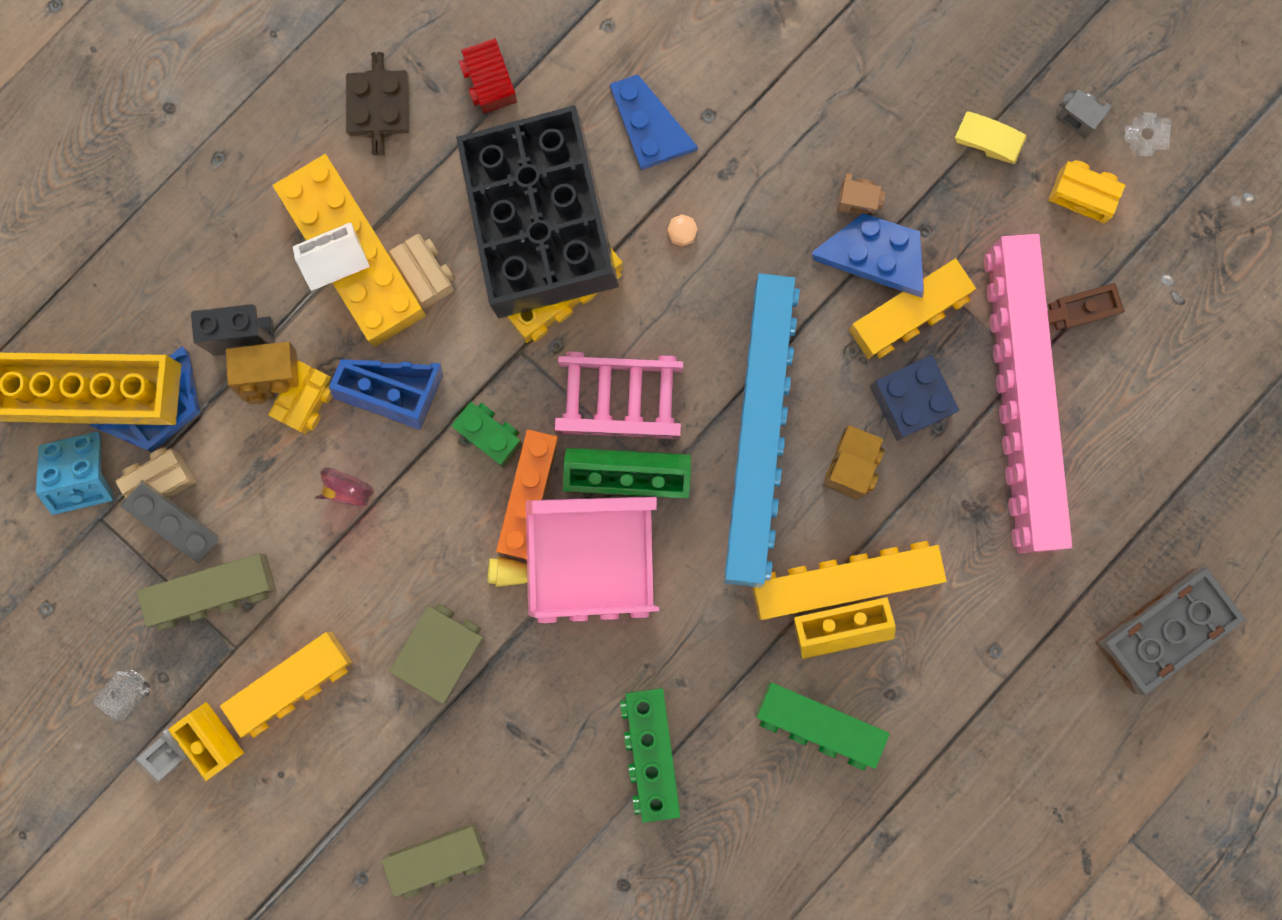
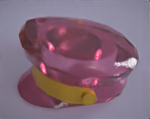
[314,467,375,506]

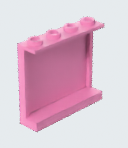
[525,497,659,623]

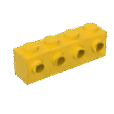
[506,248,623,343]

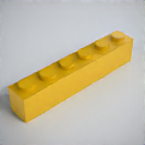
[752,541,947,620]

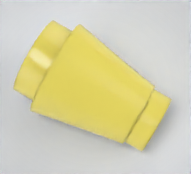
[487,556,527,587]

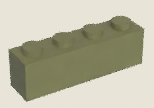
[136,553,276,631]

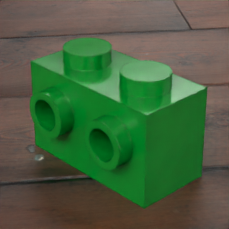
[451,402,522,468]

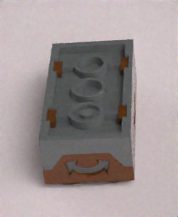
[1095,568,1246,695]

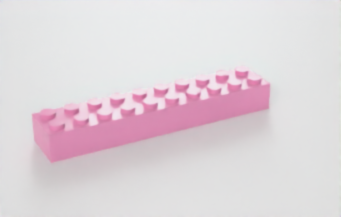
[984,234,1072,554]

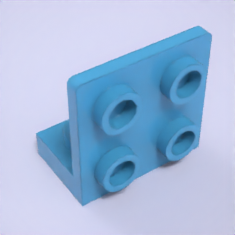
[36,432,113,515]

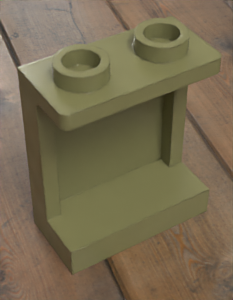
[389,603,485,704]

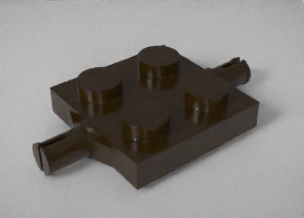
[346,52,409,156]

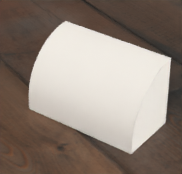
[292,222,370,291]

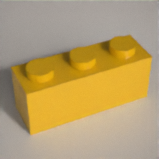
[794,597,896,659]

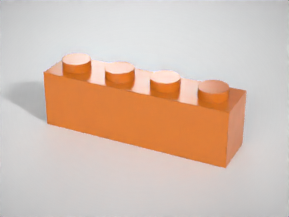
[496,429,559,560]

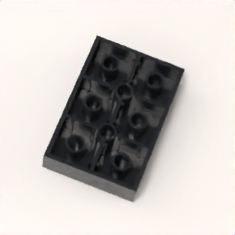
[456,105,619,319]

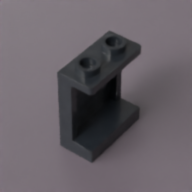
[191,304,275,356]

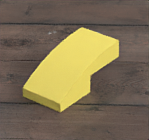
[955,111,1027,164]

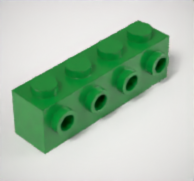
[563,447,691,498]
[754,681,890,771]
[620,687,681,823]

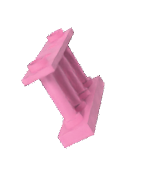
[555,352,683,439]

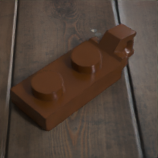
[1047,283,1125,331]

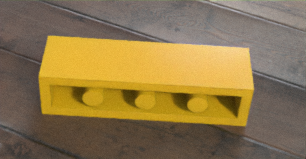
[848,258,976,360]
[220,632,353,738]

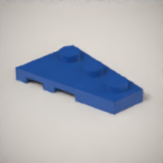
[610,74,698,171]

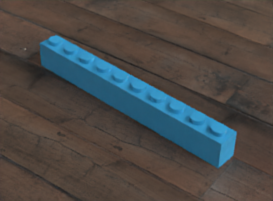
[724,273,800,588]

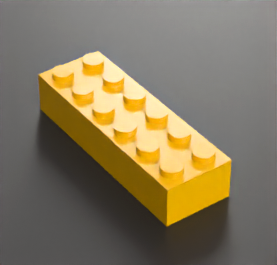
[272,153,426,348]
[0,353,182,425]

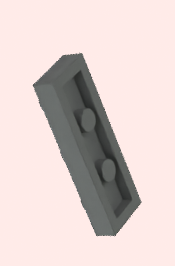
[121,480,219,563]

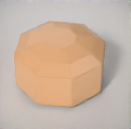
[667,214,698,247]

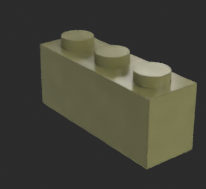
[381,822,488,899]

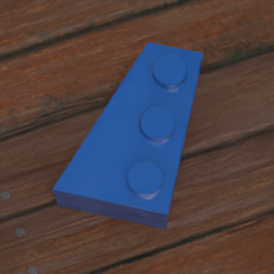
[329,359,443,430]

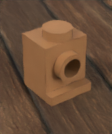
[837,173,886,216]

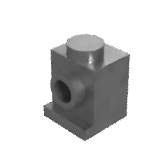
[1056,89,1112,139]

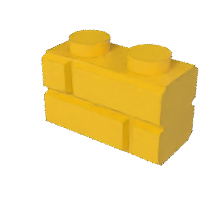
[1048,160,1125,224]
[268,360,333,435]
[168,702,244,781]

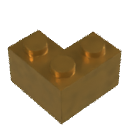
[226,342,299,404]
[822,425,885,499]

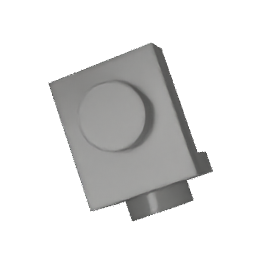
[136,728,188,784]

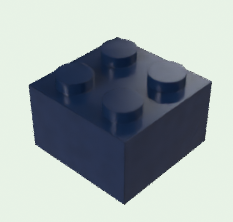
[870,355,960,441]

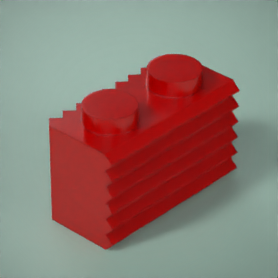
[458,38,517,114]

